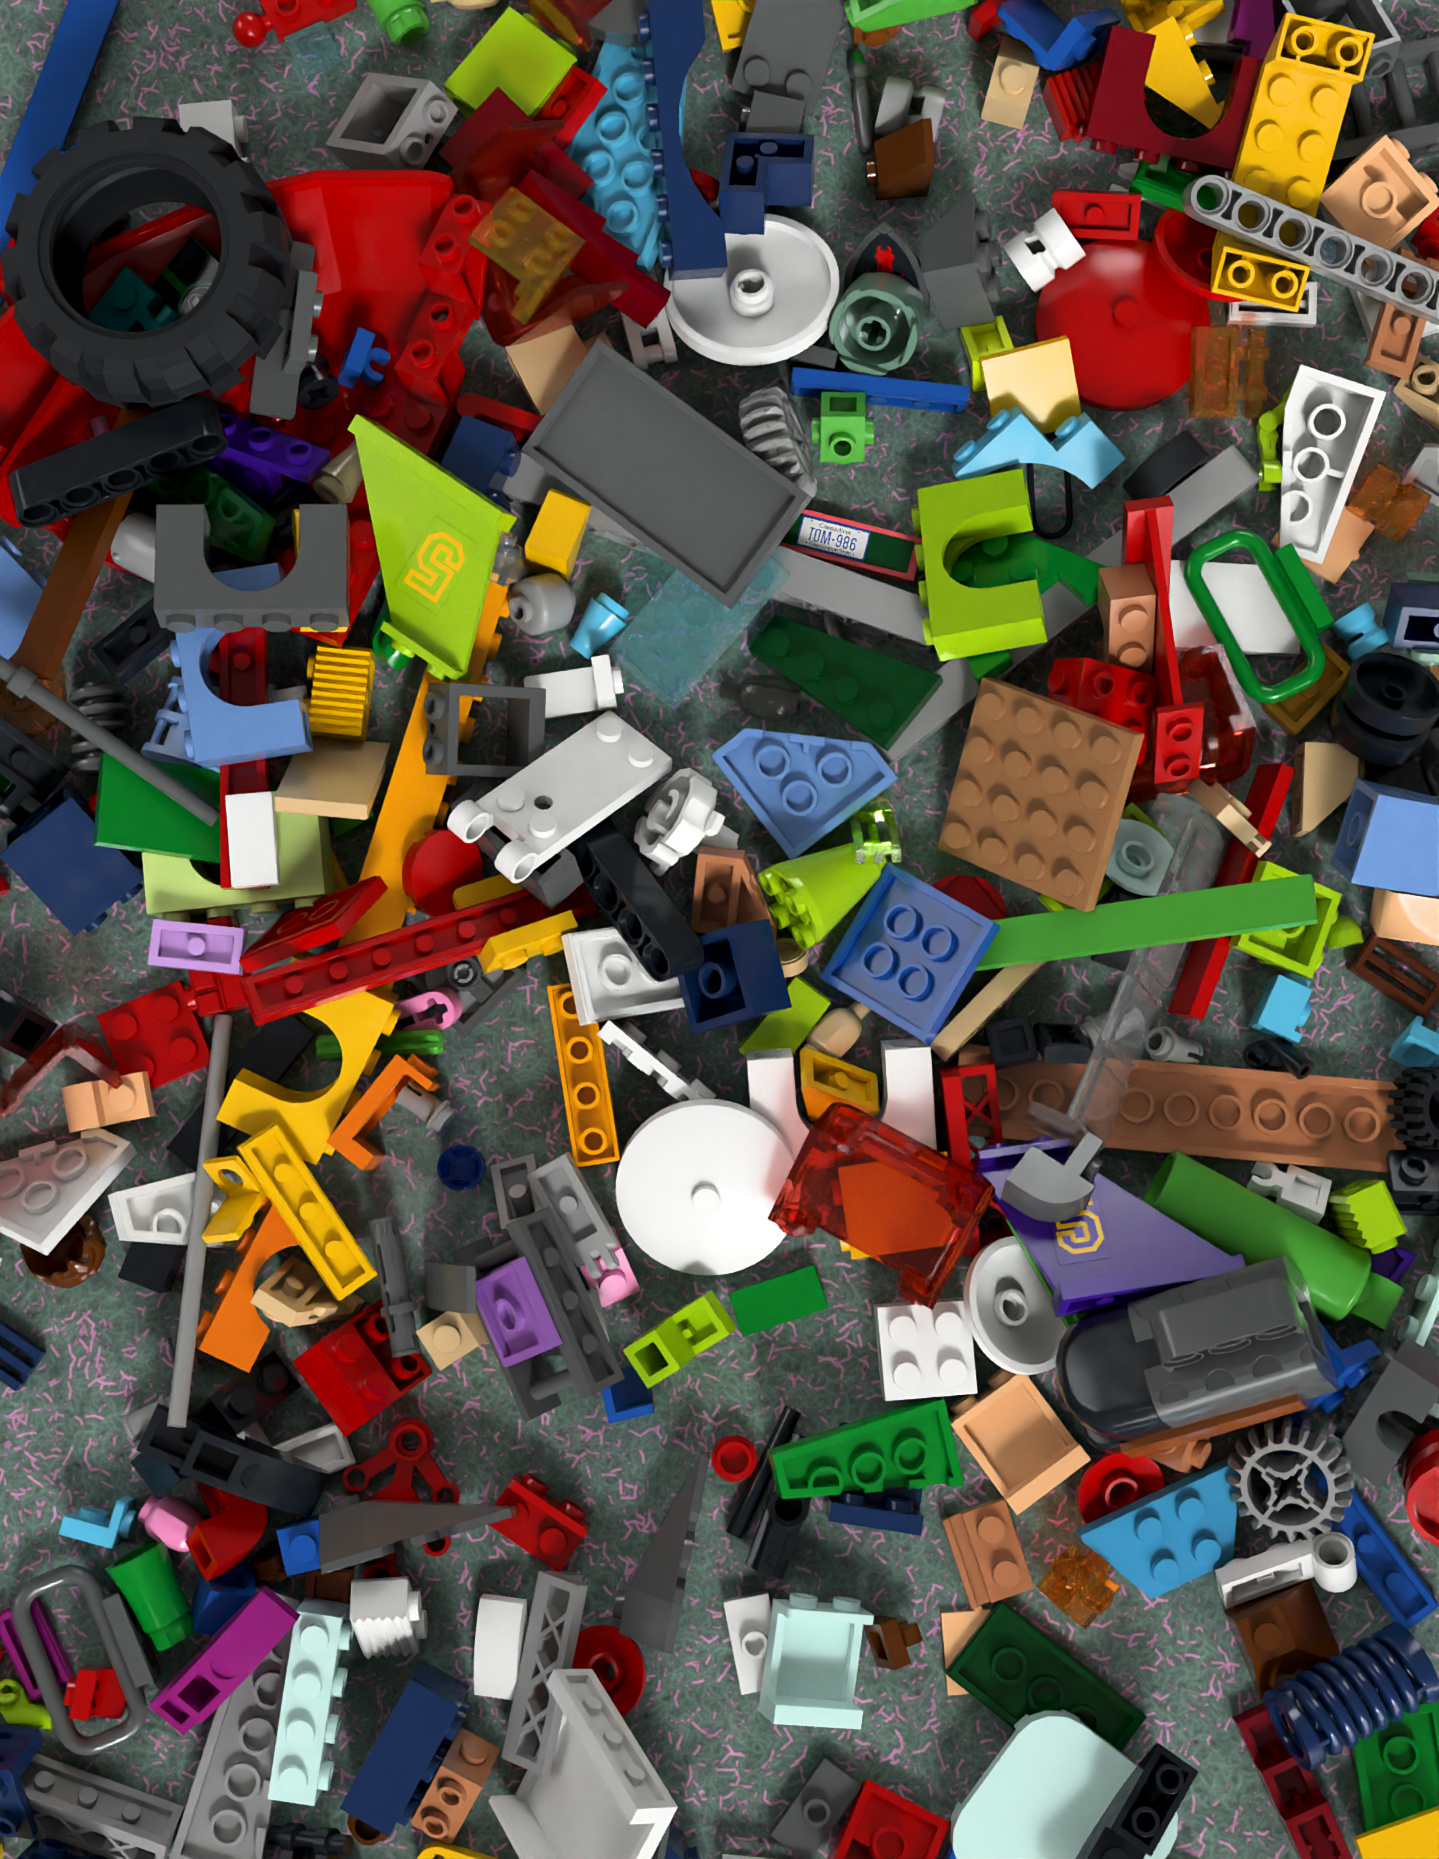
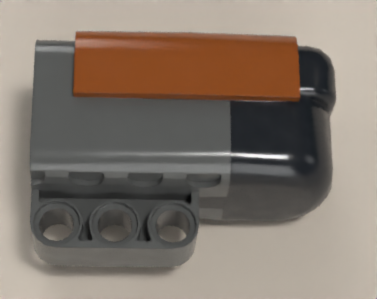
[1055,1255,1339,1458]

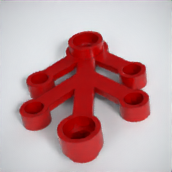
[342,1418,461,1579]

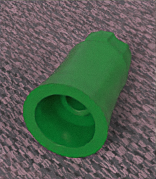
[105,1540,194,1651]

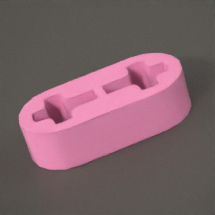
[393,987,463,1031]

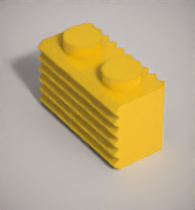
[303,643,377,742]

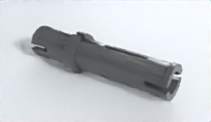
[367,1216,421,1358]

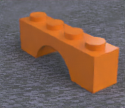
[195,1196,334,1373]

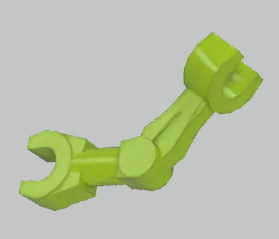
[1255,381,1294,491]

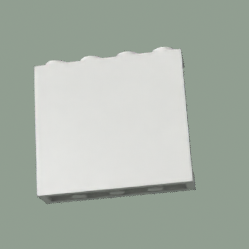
[488,1669,678,1859]

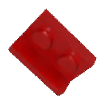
[488,1473,591,1572]

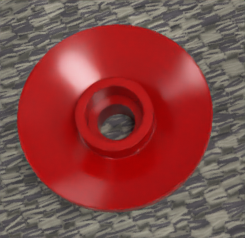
[1077,1453,1165,1524]
[572,1624,646,1717]

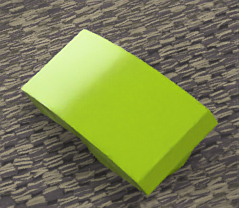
[738,975,831,1057]

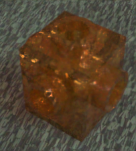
[1036,1543,1121,1630]

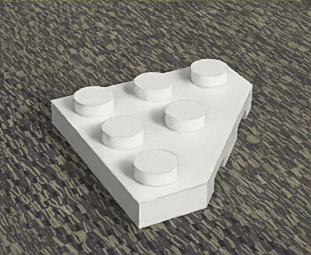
[0,1127,137,1256]

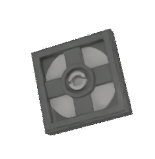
[405,955,528,1038]

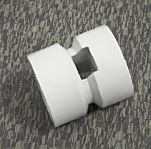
[1003,207,1086,293]

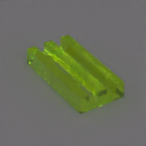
[849,810,901,864]

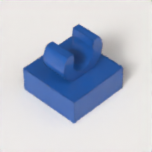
[336,327,391,389]

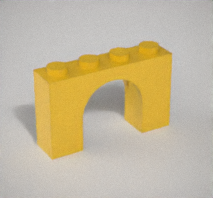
[216,951,401,1166]

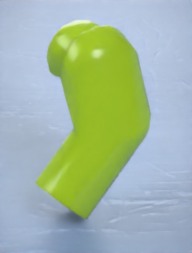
[0,1678,54,1730]

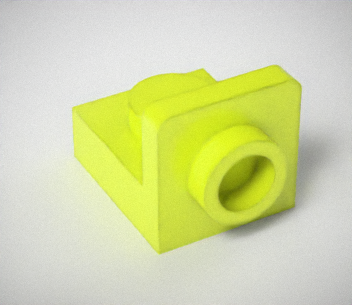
[960,315,1014,392]

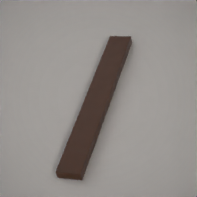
[13,403,155,681]

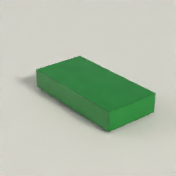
[728,1264,829,1337]

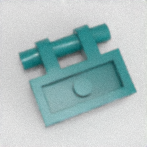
[88,266,181,332]

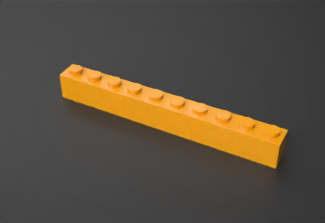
[338,572,511,991]

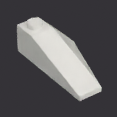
[1279,364,1387,564]

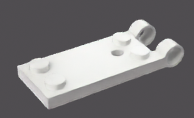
[447,709,672,883]

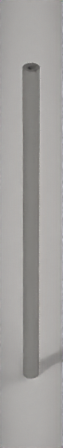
[167,1014,233,1428]

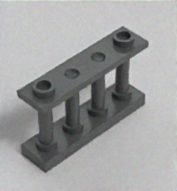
[1327,31,1439,177]
[451,1206,625,1422]

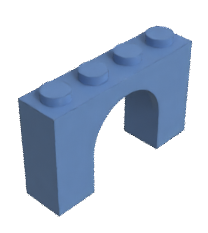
[170,562,314,768]

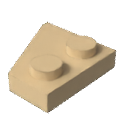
[250,1255,366,1327]

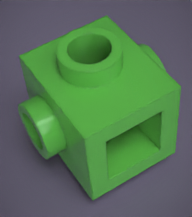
[812,392,874,465]

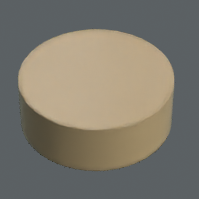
[775,938,808,978]

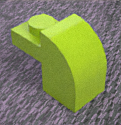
[623,1289,737,1389]

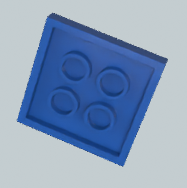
[819,862,1001,1045]

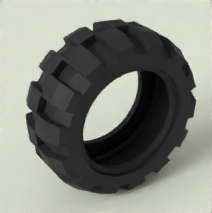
[1,116,297,412]

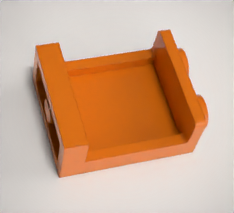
[326,1053,442,1171]

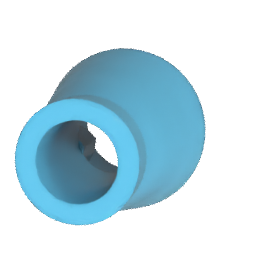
[568,591,630,659]

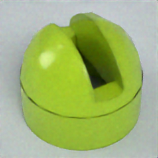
[1326,915,1364,950]

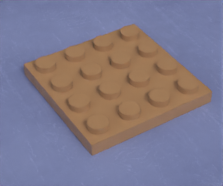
[937,677,1145,912]

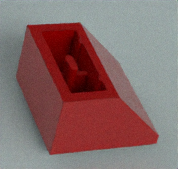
[293,1299,433,1437]

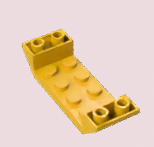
[1210,12,1375,312]

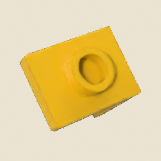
[201,1155,267,1243]

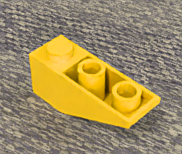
[1145,15,1225,129]

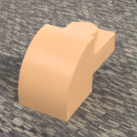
[61,1071,156,1133]

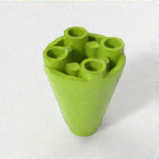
[758,839,887,950]

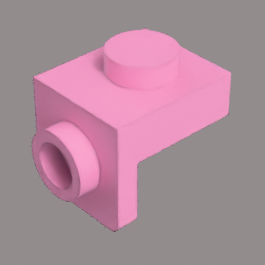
[580,1227,641,1308]

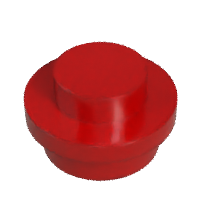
[711,1435,757,1482]

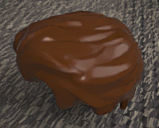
[20,1214,107,1289]

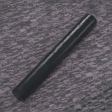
[726,1405,801,1539]

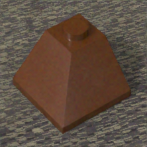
[1224,1579,1341,1700]

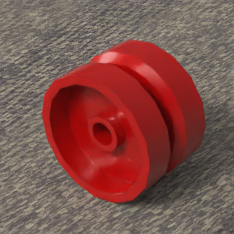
[1401,1429,1439,1546]

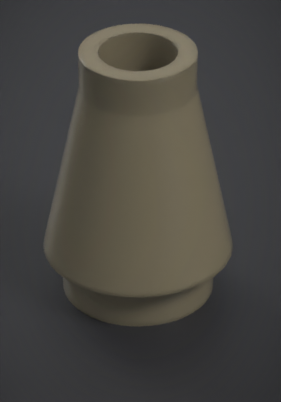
[312,440,363,504]

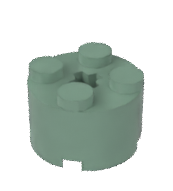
[829,272,926,376]

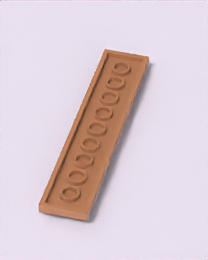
[956,1044,1407,1173]

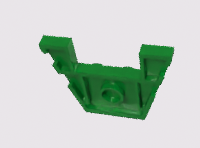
[950,533,1107,687]

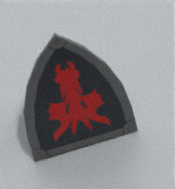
[843,221,930,317]

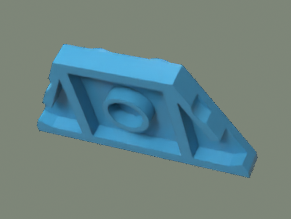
[1075,1457,1240,1599]

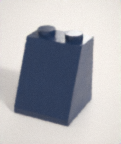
[0,782,144,936]

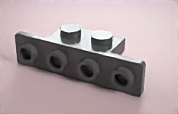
[249,240,323,420]

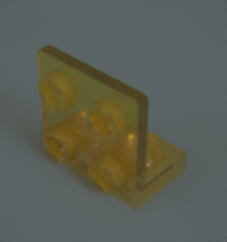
[468,187,586,325]

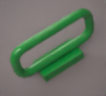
[1183,529,1335,703]

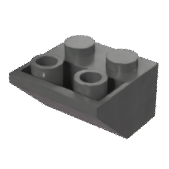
[921,193,1002,330]

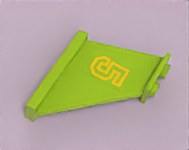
[347,414,517,683]

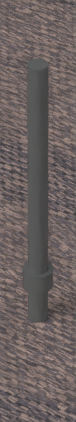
[0,655,220,827]

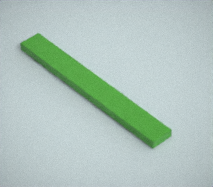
[975,874,1319,971]

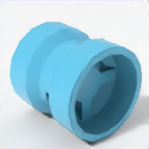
[1331,602,1390,662]

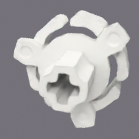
[634,768,739,877]

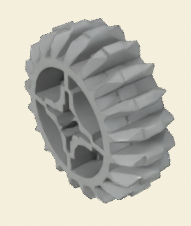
[738,386,817,497]
[1227,1415,1355,1544]

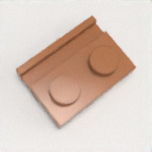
[941,1497,1035,1609]

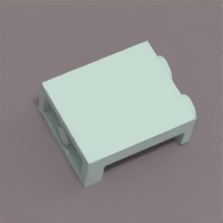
[758,1593,874,1729]

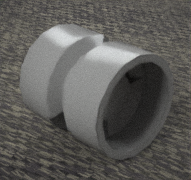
[874,75,948,143]

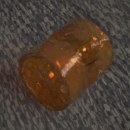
[1345,461,1432,544]

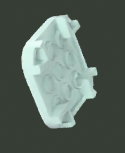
[950,1709,1178,1859]

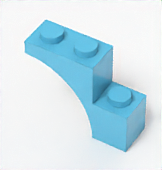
[951,405,1126,489]

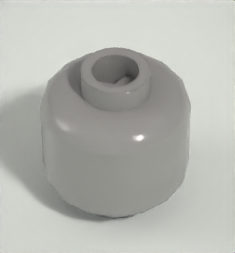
[508,572,576,635]

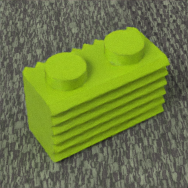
[1325,1179,1407,1254]

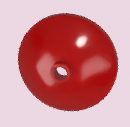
[1153,208,1246,302]

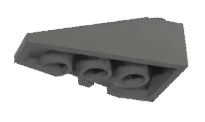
[612,1451,710,1654]
[319,1494,519,1574]

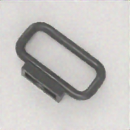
[11,1564,161,1756]

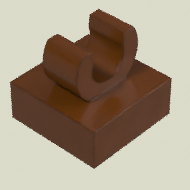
[863,1615,923,1670]

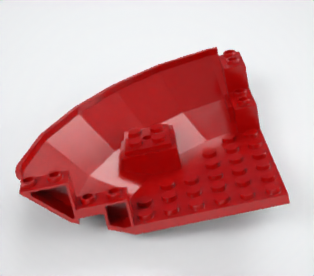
[0,170,493,648]

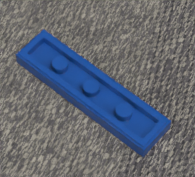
[790,367,969,414]

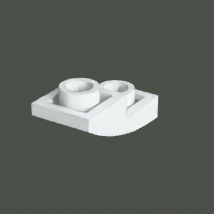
[474,1593,528,1700]

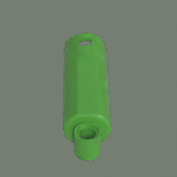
[1142,1150,1404,1332]

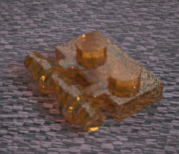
[1188,326,1269,419]

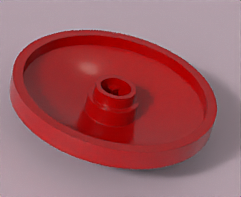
[1034,239,1210,412]

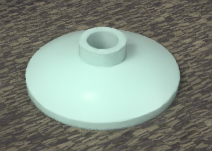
[1105,819,1179,896]

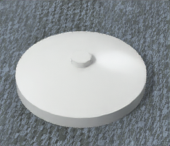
[663,214,840,366]
[616,1098,799,1276]

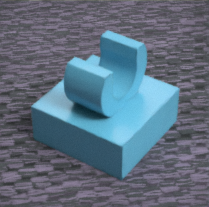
[1389,1015,1439,1068]

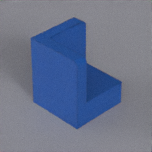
[602,1366,655,1424]
[192,1563,256,1635]

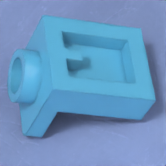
[59,1496,138,1549]

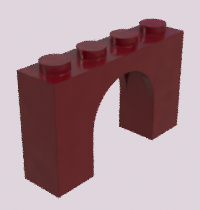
[1080,25,1264,181]

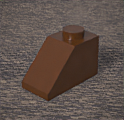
[865,118,935,200]

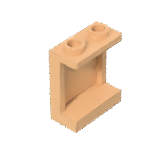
[949,1368,1091,1515]

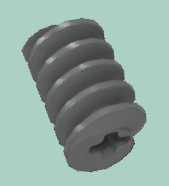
[69,681,129,777]

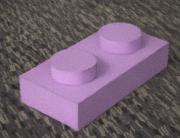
[147,919,248,975]

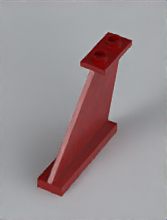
[1121,495,1204,784]

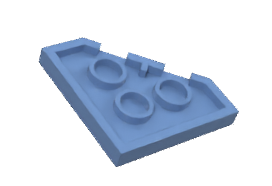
[710,728,899,860]

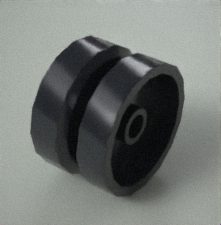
[1327,652,1439,766]

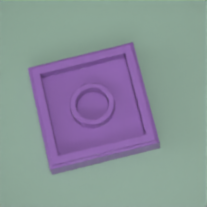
[476,1256,562,1368]

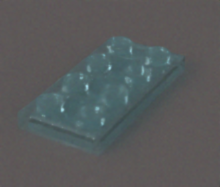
[606,556,791,711]

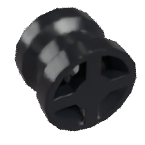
[297,352,340,409]

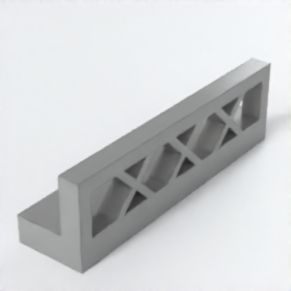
[501,1570,588,1776]
[20,1753,185,1859]

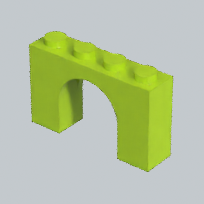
[911,468,1048,662]

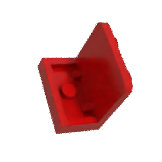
[1047,657,1158,765]

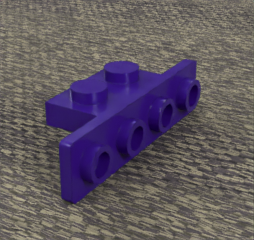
[207,409,331,502]

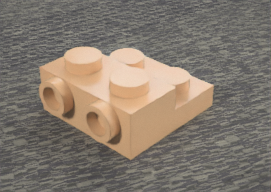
[1319,135,1439,266]

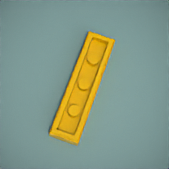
[235,1121,378,1301]

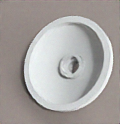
[964,1236,1067,1375]

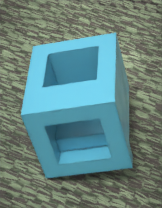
[1248,972,1313,1044]

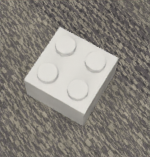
[874,1297,978,1401]

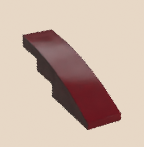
[508,168,671,329]
[1232,1703,1353,1859]

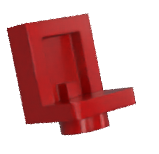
[64,1664,126,1721]

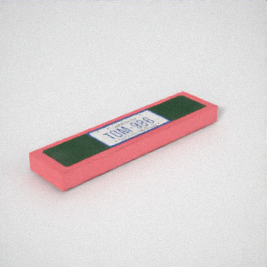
[779,509,922,584]

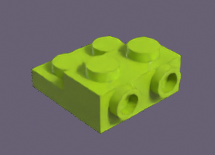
[1229,861,1342,978]

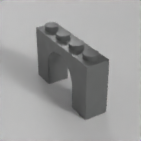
[154,504,350,633]

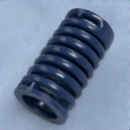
[1263,1622,1439,1771]

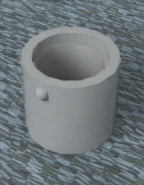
[111,512,156,583]

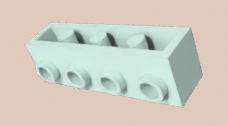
[268,1597,354,1806]

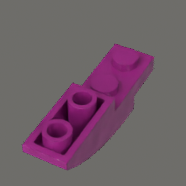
[148,1585,300,1735]

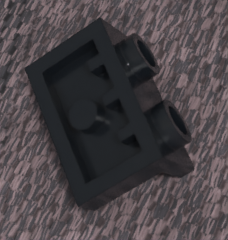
[1386,1150,1439,1216]

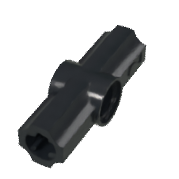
[745,1432,812,1579]

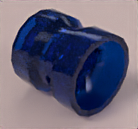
[437,1145,487,1191]

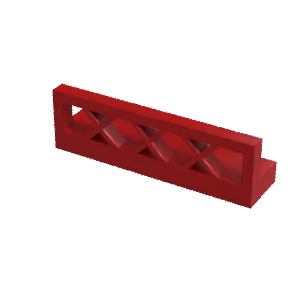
[939,1061,1014,1256]

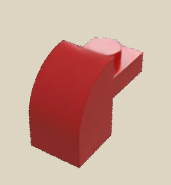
[185,1482,267,1582]

